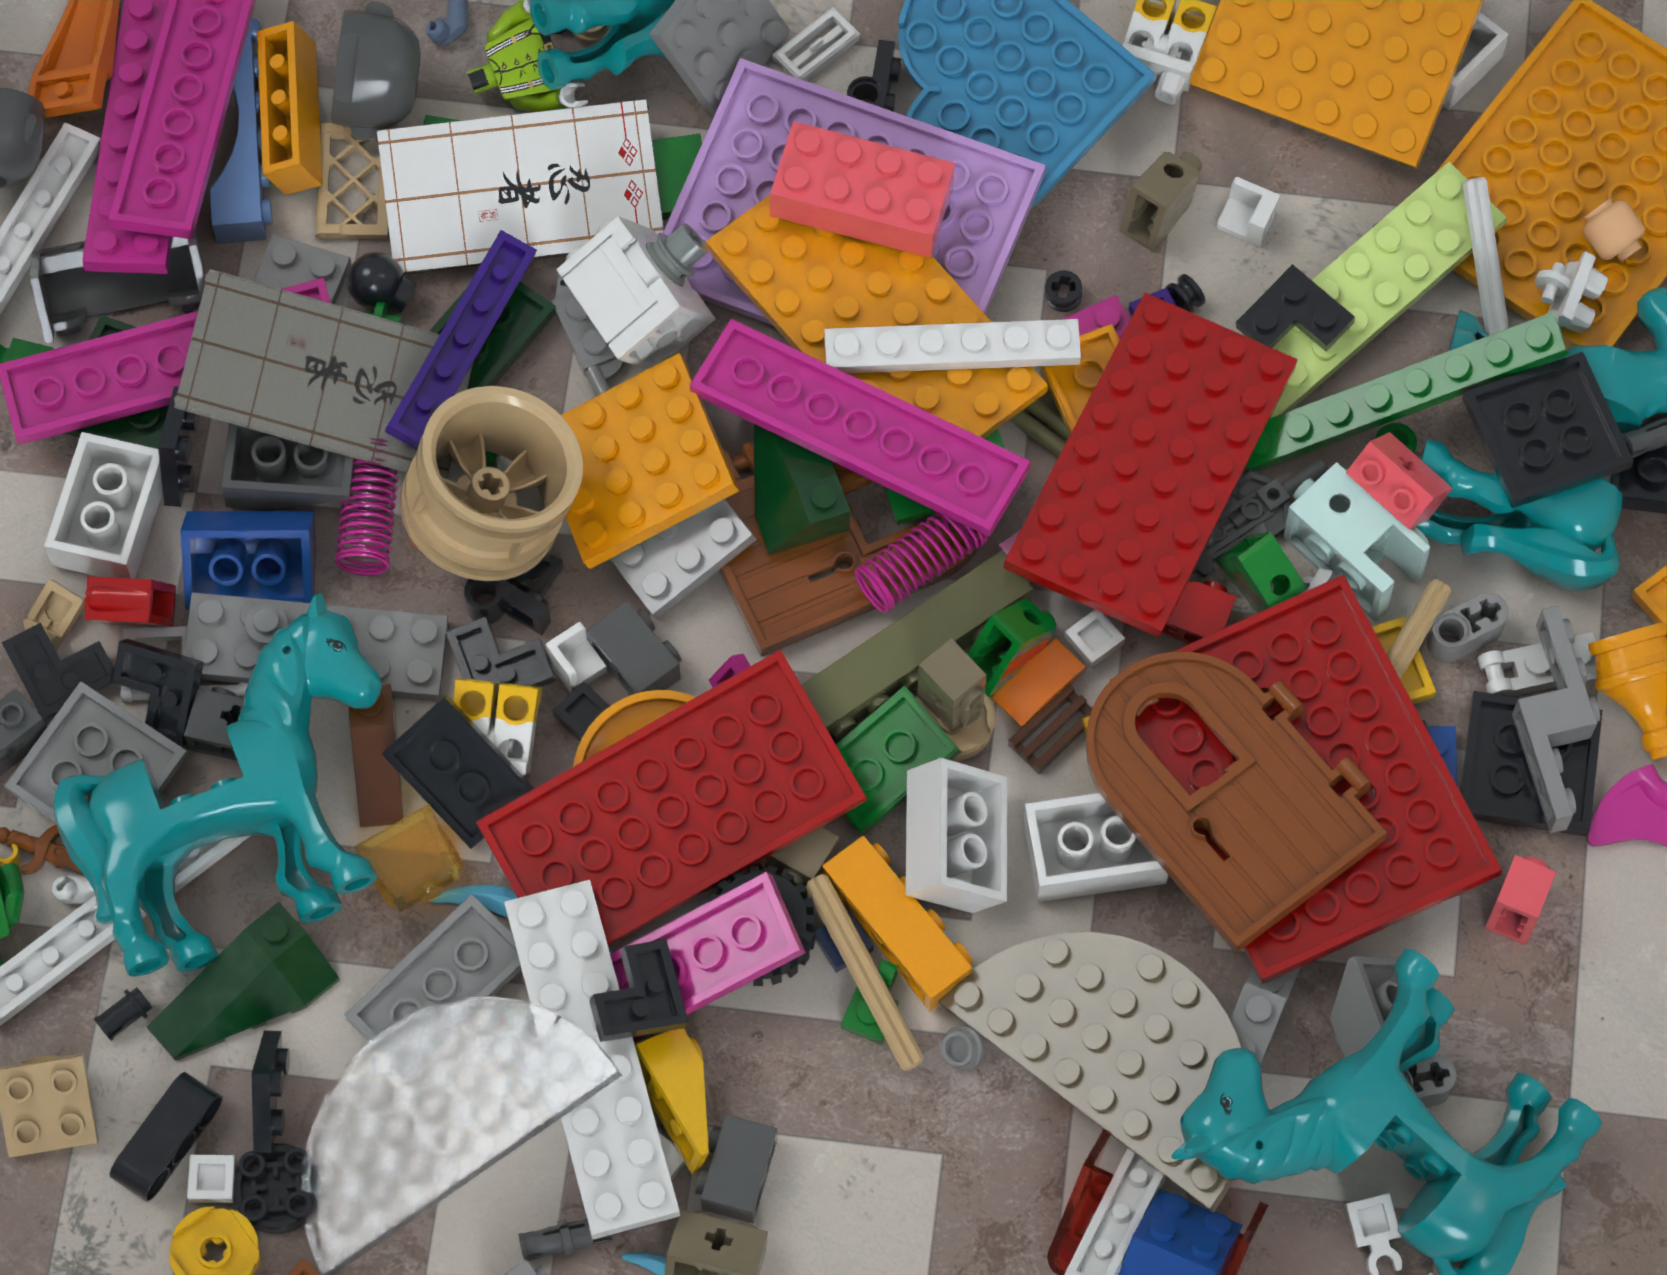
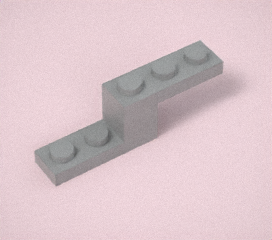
[1512,606,1600,833]
[1230,967,1301,1064]

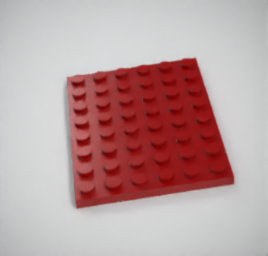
[1110,575,1502,985]

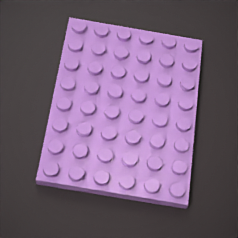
[663,58,1046,325]

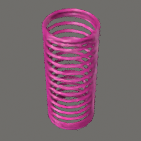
[335,439,399,576]
[854,512,988,613]

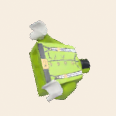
[466,0,588,113]

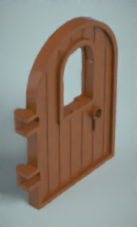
[719,442,980,657]
[1086,651,1387,953]

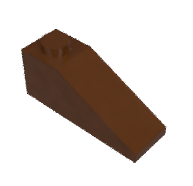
[349,684,404,827]

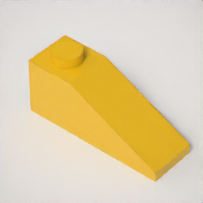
[635,1028,709,1174]

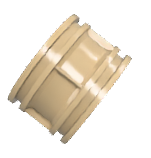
[400,386,583,581]

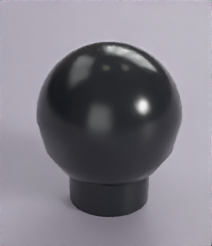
[347,252,417,313]

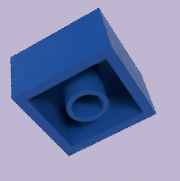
[1119,1189,1243,1275]

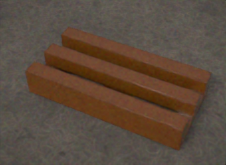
[1008,684,1093,774]

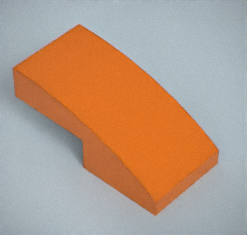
[992,638,1088,727]

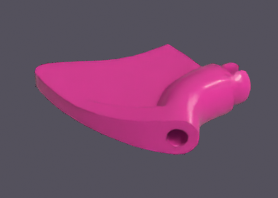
[1587,764,1667,847]

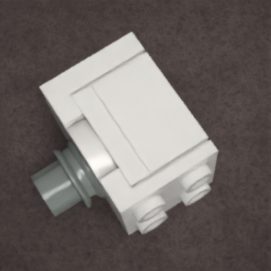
[556,216,715,369]

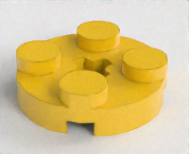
[169,1206,261,1275]

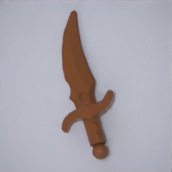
[0,825,84,875]

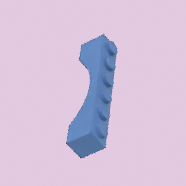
[210,16,273,244]

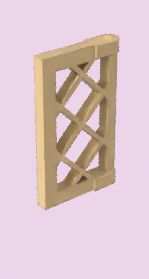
[315,123,392,240]

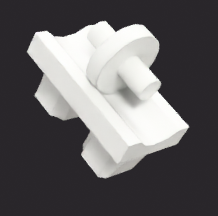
[1535,251,1608,333]

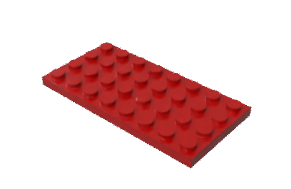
[1003,293,1298,638]
[476,649,867,948]

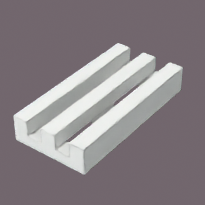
[772,7,860,82]

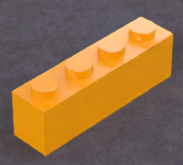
[257,21,323,195]
[822,835,973,1011]

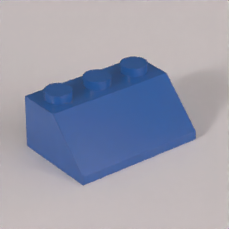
[180,511,316,609]

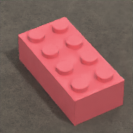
[770,121,955,258]

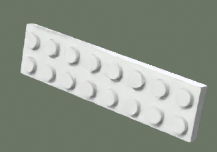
[504,880,680,1240]

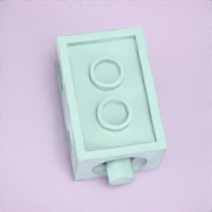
[1283,462,1430,622]

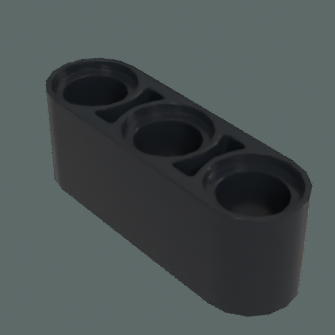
[109,1072,223,1202]

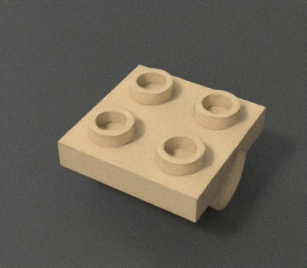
[0,1053,99,1158]

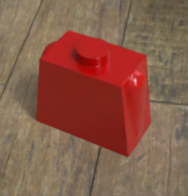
[84,576,176,627]

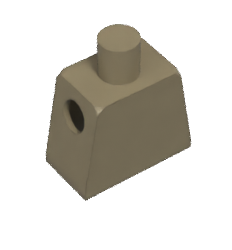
[1120,152,1202,253]

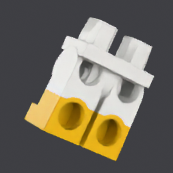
[1123,0,1217,105]
[453,678,543,776]

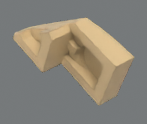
[23,579,85,651]

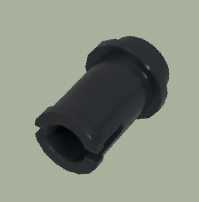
[94,987,153,1041]

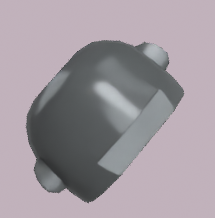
[331,1,421,140]
[0,88,46,188]

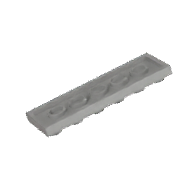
[183,592,448,701]

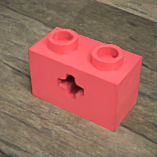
[1346,432,1453,529]
[1485,855,1557,945]

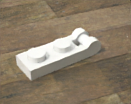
[1477,632,1596,696]

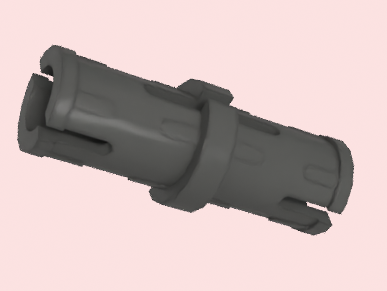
[518,1219,613,1261]

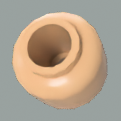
[1582,198,1645,262]

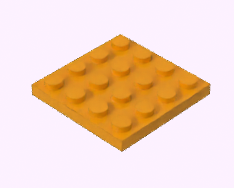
[561,352,739,569]

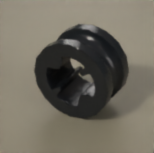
[1045,270,1082,312]
[1166,274,1205,313]

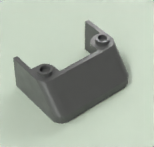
[30,227,207,344]

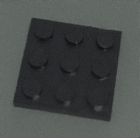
[1463,352,1634,509]
[1461,691,1603,836]

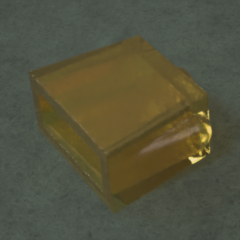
[354,803,463,913]

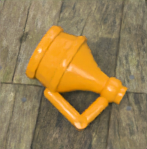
[1588,622,1667,761]

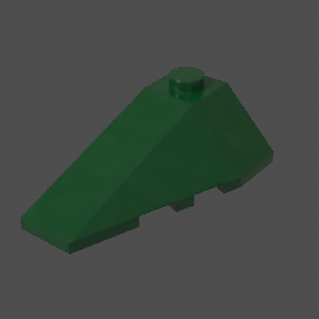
[754,424,851,555]
[147,902,340,1061]

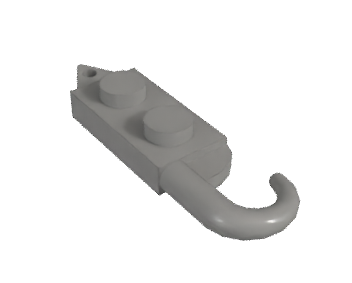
[551,273,624,396]

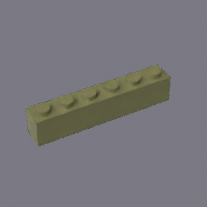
[801,550,1033,740]

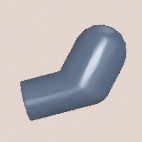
[426,0,468,45]

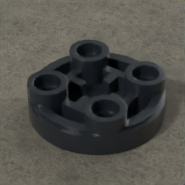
[233,1143,323,1234]

